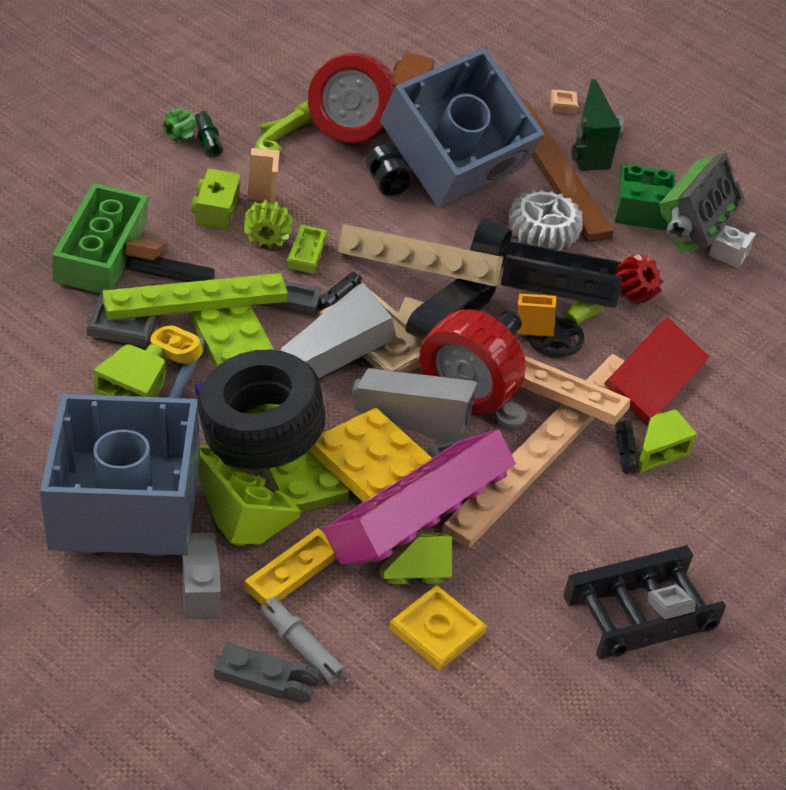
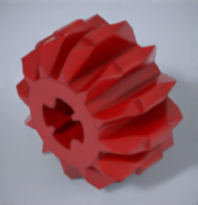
[615,254,664,303]

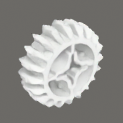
[508,189,583,250]

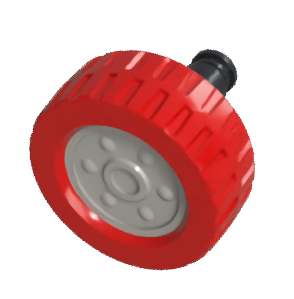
[307,53,398,144]
[419,309,526,415]

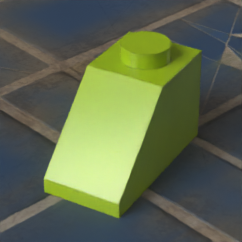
[638,409,697,473]

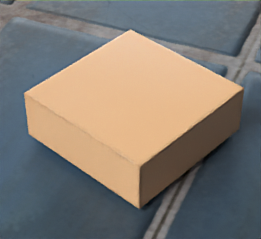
[550,90,578,115]

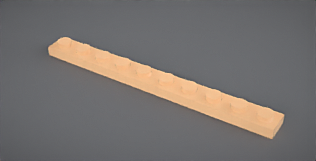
[442,354,625,549]

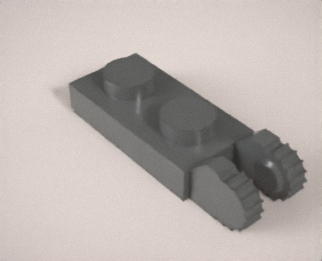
[214,642,321,703]

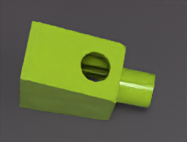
[94,344,166,397]

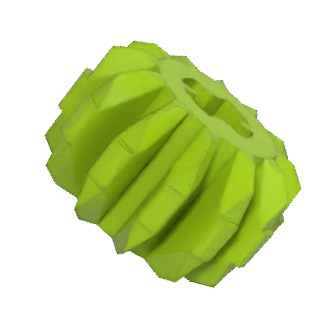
[244,199,293,249]

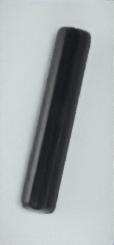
[128,256,215,282]

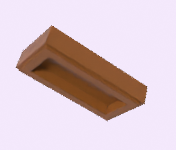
[125,236,168,261]

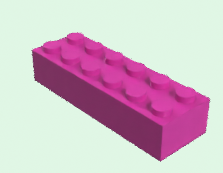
[322,429,516,566]

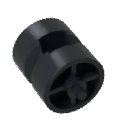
[365,144,412,196]

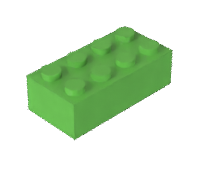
[52,183,149,293]

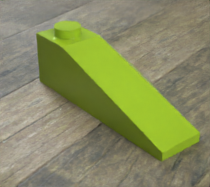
[198,445,302,546]

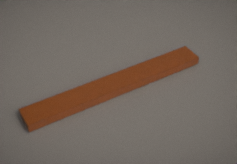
[522,100,614,242]

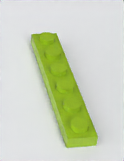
[103,273,288,320]

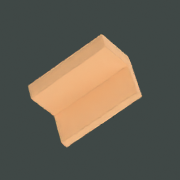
[248,148,280,204]

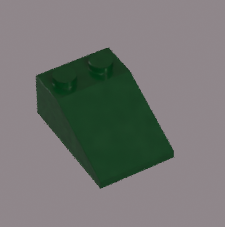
[571,79,621,171]

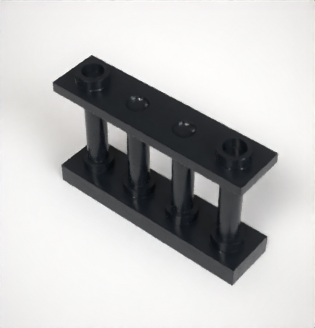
[500,240,622,308]
[563,545,726,659]

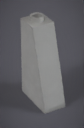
[281,283,397,378]
[351,368,477,442]

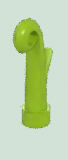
[255,101,314,152]

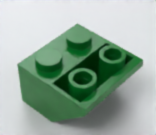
[615,164,675,231]

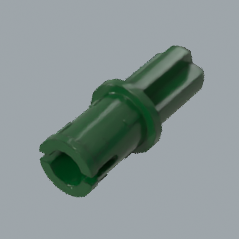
[195,111,223,158]

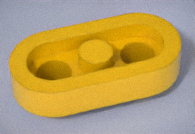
[150,326,203,364]

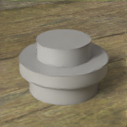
[495,402,527,431]

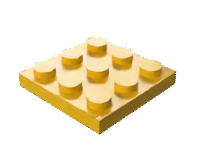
[309,407,432,502]

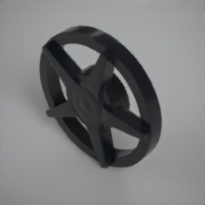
[528,315,584,358]

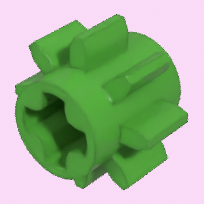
[162,107,196,143]

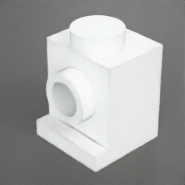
[709,225,756,269]

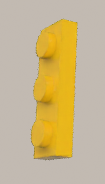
[244,528,337,609]

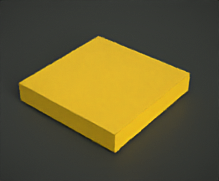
[388,585,487,671]

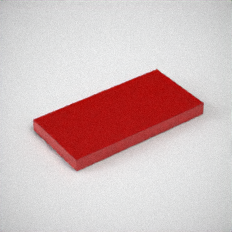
[603,316,710,426]

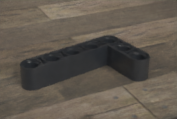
[405,218,512,340]

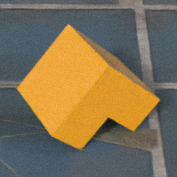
[517,294,556,337]

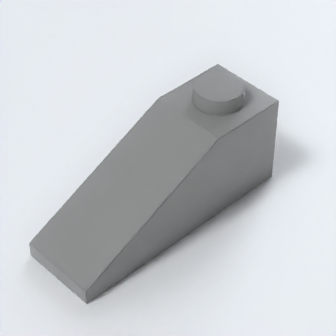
[181,532,221,619]

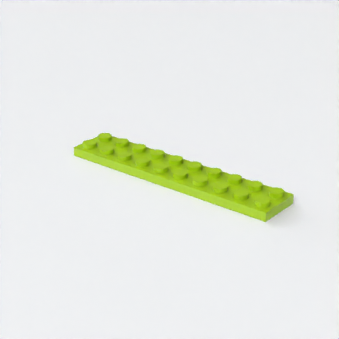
[187,306,350,512]

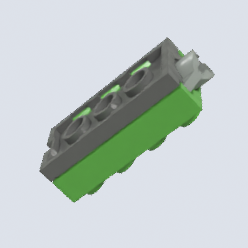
[659,152,745,253]

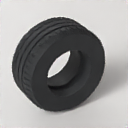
[197,350,326,470]

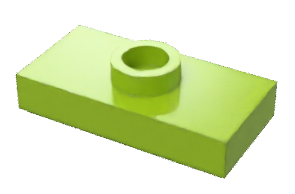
[286,225,328,274]

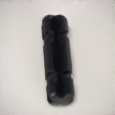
[318,272,362,310]
[615,420,639,474]

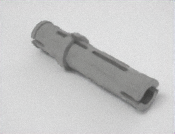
[260,597,346,685]

